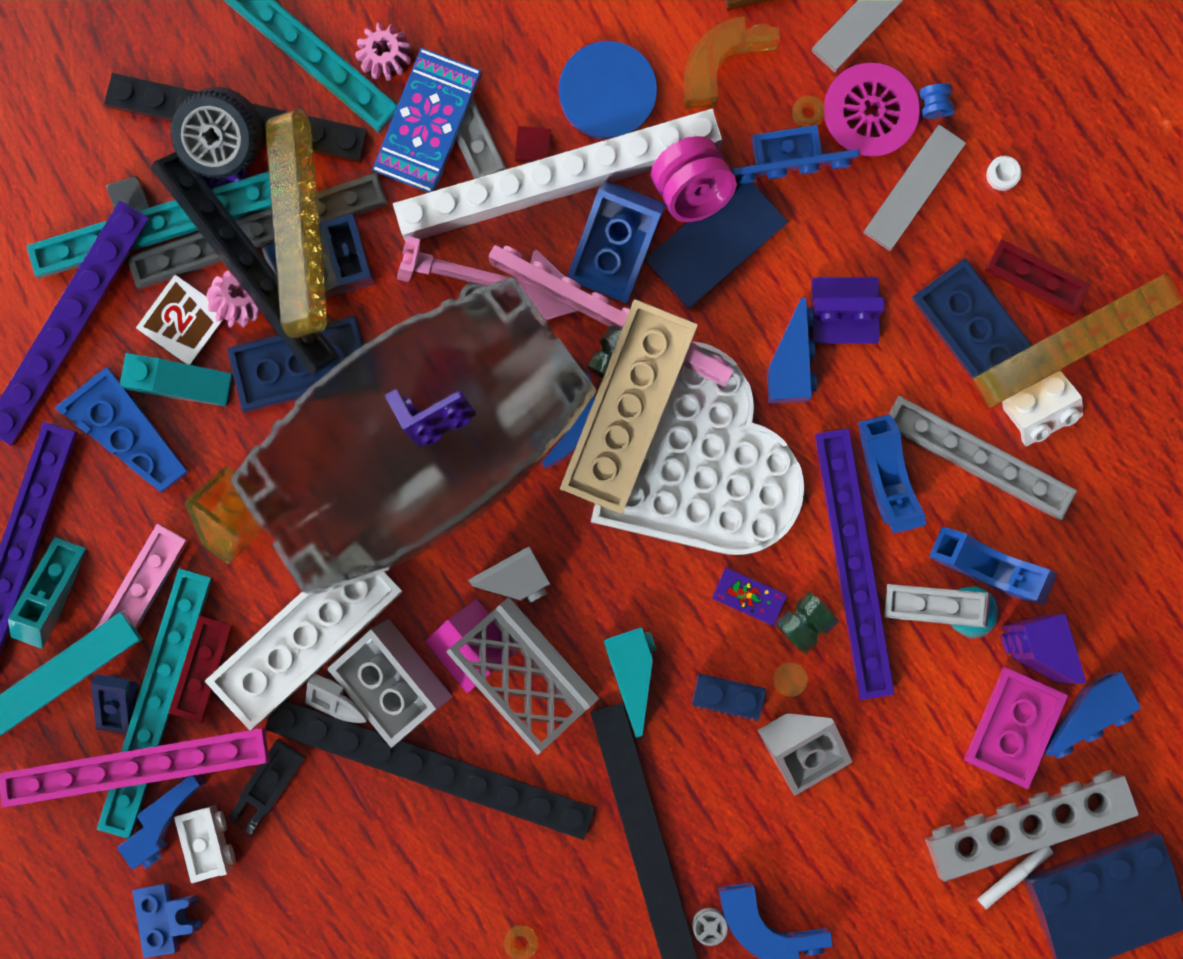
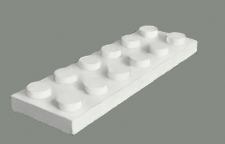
[205,542,403,730]

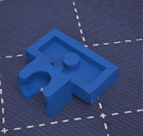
[132,883,203,958]

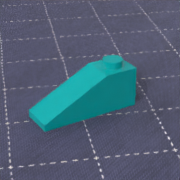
[120,353,233,407]
[8,537,86,649]
[603,627,657,738]

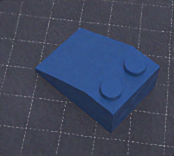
[567,180,666,304]

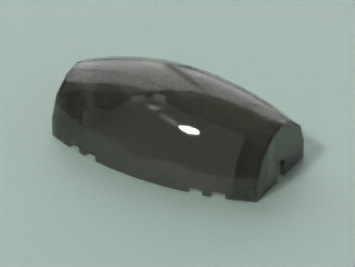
[230,277,596,596]

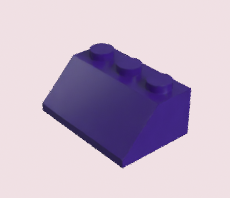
[1001,614,1086,684]

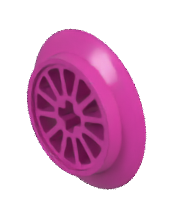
[824,63,920,156]

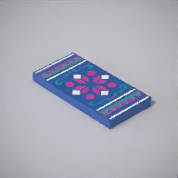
[372,48,483,193]

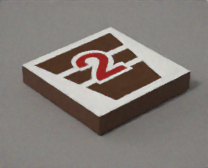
[136,275,226,365]

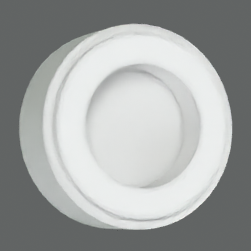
[986,156,1022,191]

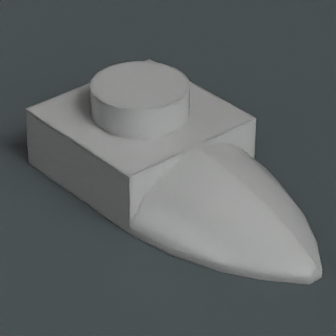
[305,673,367,723]

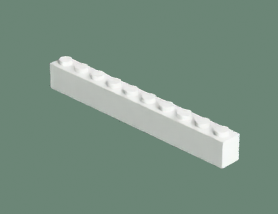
[393,109,722,241]

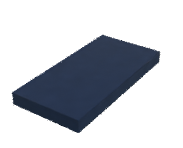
[645,183,788,310]
[911,258,1046,404]
[227,316,373,413]

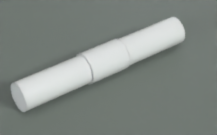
[977,846,1054,909]

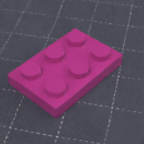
[963,667,1068,789]

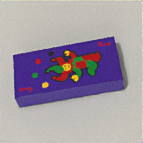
[711,568,787,626]

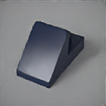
[91,674,138,734]

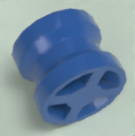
[919,83,956,119]

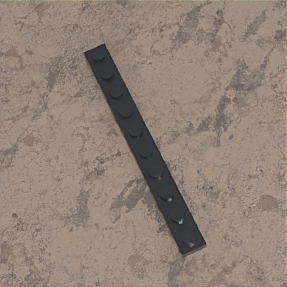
[265,700,595,840]

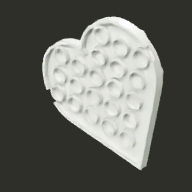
[591,341,804,555]

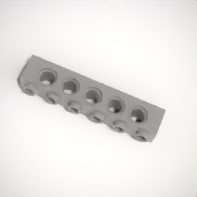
[925,770,1139,882]

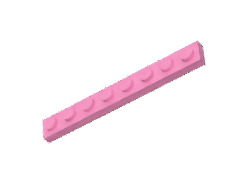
[488,245,734,387]

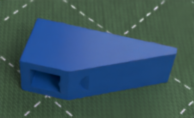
[767,298,817,403]
[1044,672,1142,759]

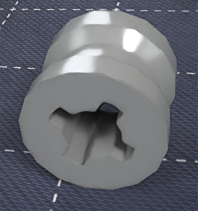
[692,907,728,946]

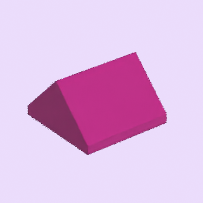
[425,599,518,693]

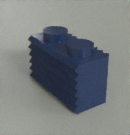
[691,673,766,722]

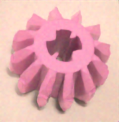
[355,23,412,81]
[206,270,260,328]

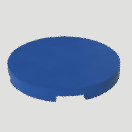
[558,41,657,140]

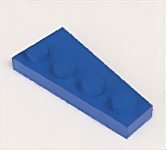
[55,367,190,493]

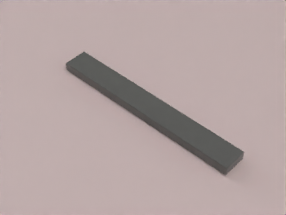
[127,172,388,290]

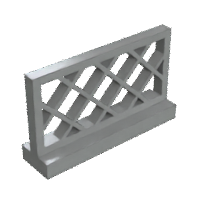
[447,597,599,755]

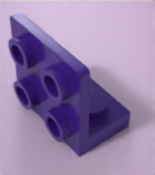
[385,389,477,448]

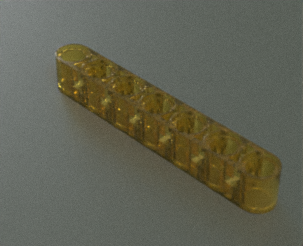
[266,109,327,338]
[972,272,1183,408]

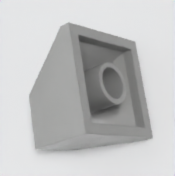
[469,547,551,603]
[758,713,852,796]

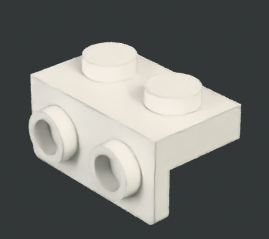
[1002,371,1083,446]
[174,805,236,883]

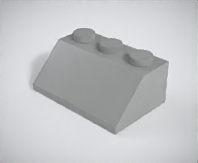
[327,619,452,748]

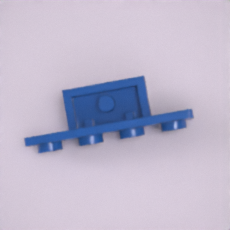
[731,125,860,185]

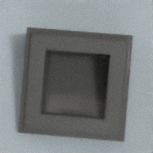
[106,176,150,211]

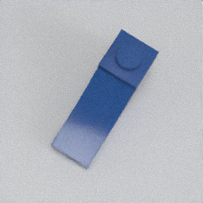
[117,774,207,870]

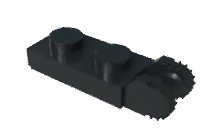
[227,738,307,835]

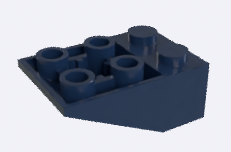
[262,213,375,306]

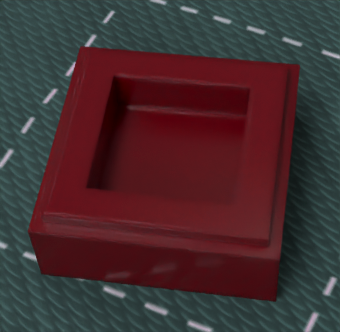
[515,126,551,162]

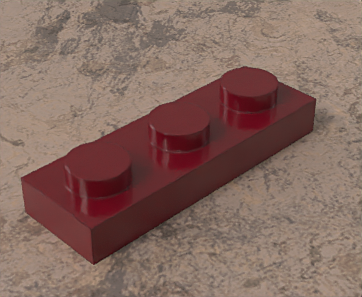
[984,239,1091,316]
[169,616,234,723]

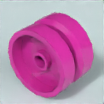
[651,136,737,222]

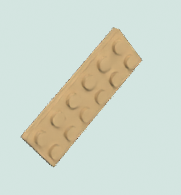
[560,299,699,514]

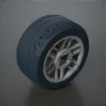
[170,87,263,179]

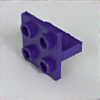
[812,277,884,344]

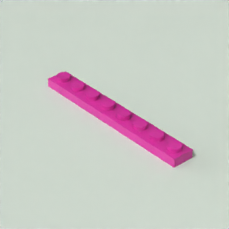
[0,728,270,808]

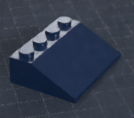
[1024,830,1183,959]

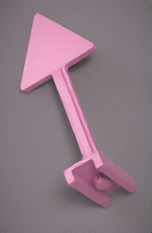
[396,236,578,328]

